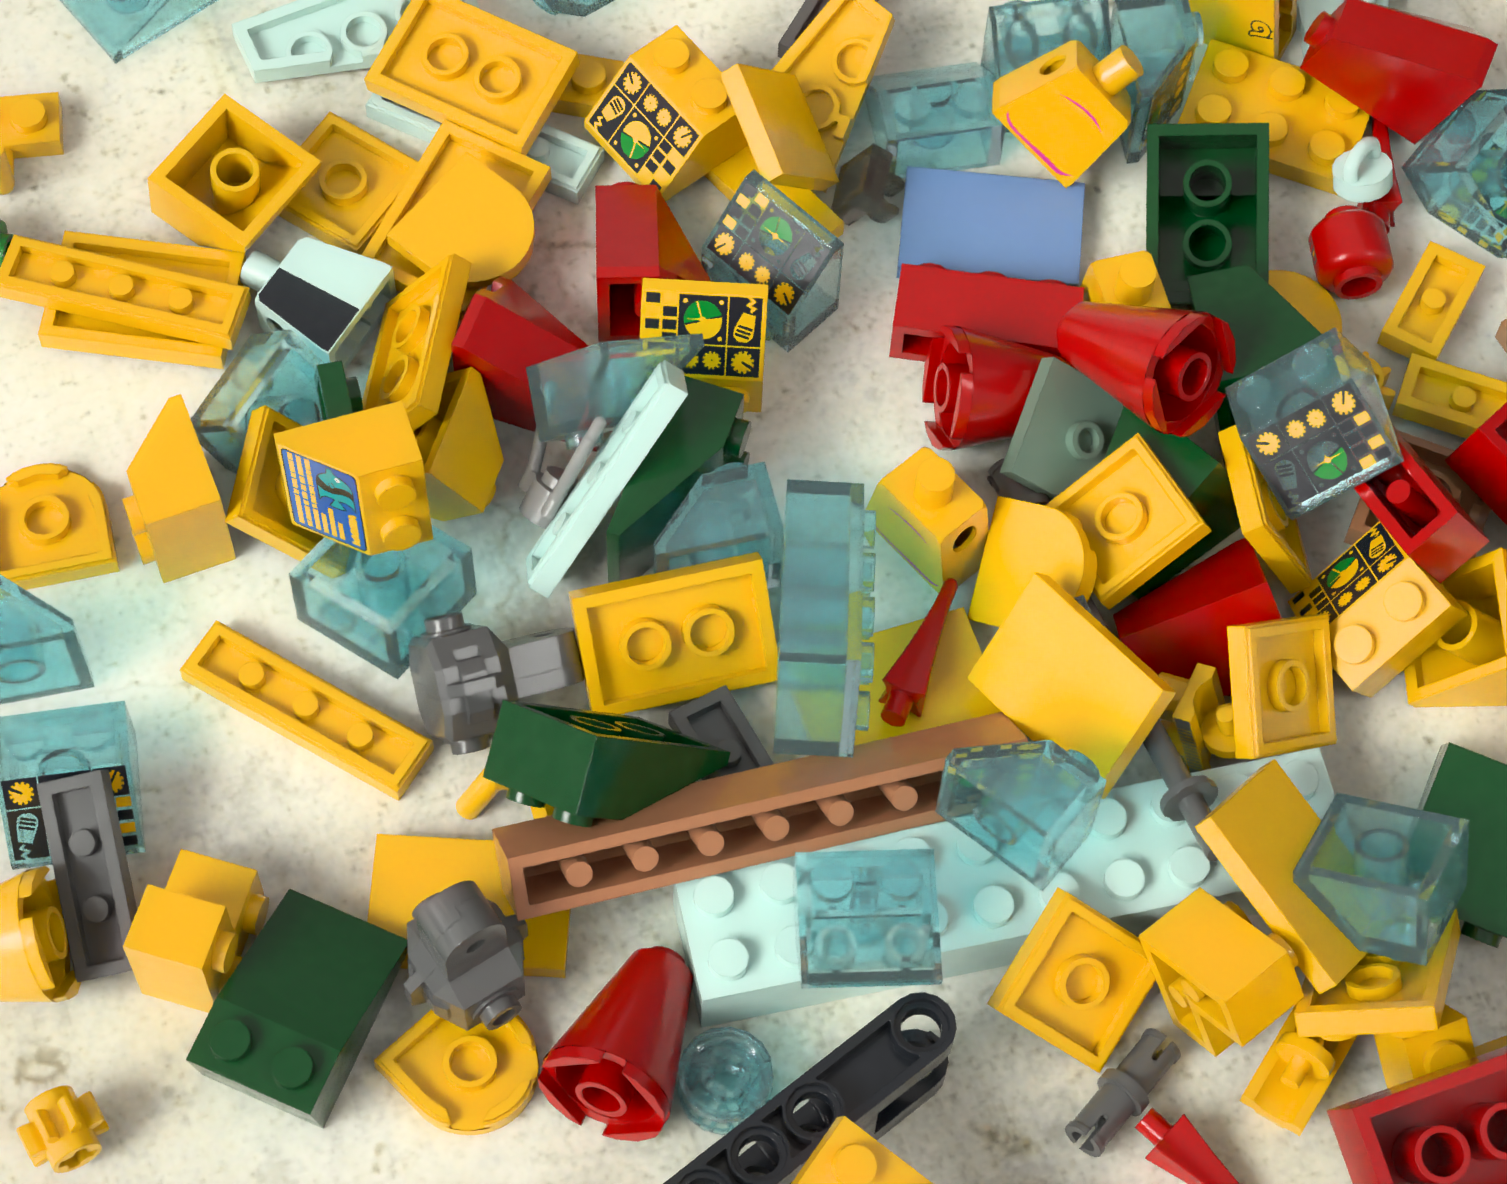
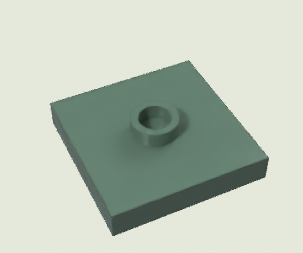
[999,357,1123,500]

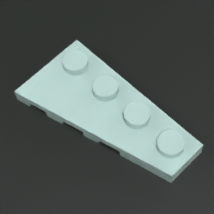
[232,0,480,83]

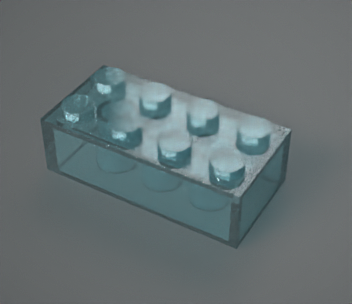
[773,479,876,757]

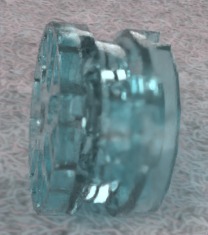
[678,1026,774,1135]

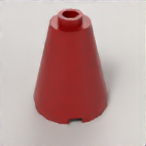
[1056,301,1236,437]
[922,325,1076,451]
[538,946,693,1142]

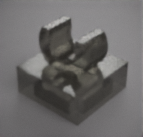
[831,143,905,226]

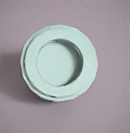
[1332,136,1393,203]

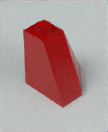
[1300,0,1498,145]
[595,182,711,342]
[451,276,625,452]
[1113,538,1282,696]

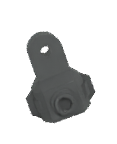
[408,612,585,755]
[403,880,528,1031]

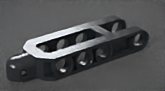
[663,992,957,1184]

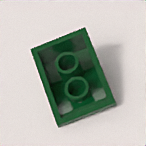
[1146,123,1269,305]
[606,376,751,583]
[483,699,731,827]
[186,889,408,1128]

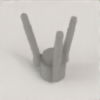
[518,381,606,529]

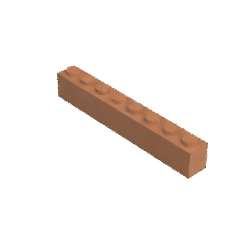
[492,712,1035,921]

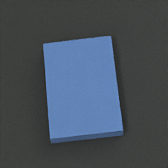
[896,166,1085,287]

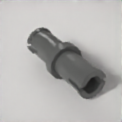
[1065,1028,1181,1157]

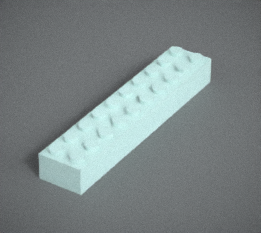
[673,747,1358,1028]

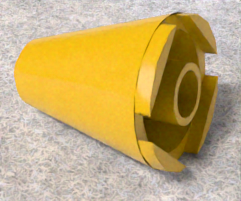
[0,866,81,1002]

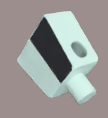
[240,237,397,372]

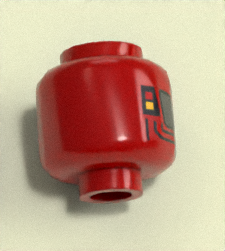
[1308,205,1394,300]

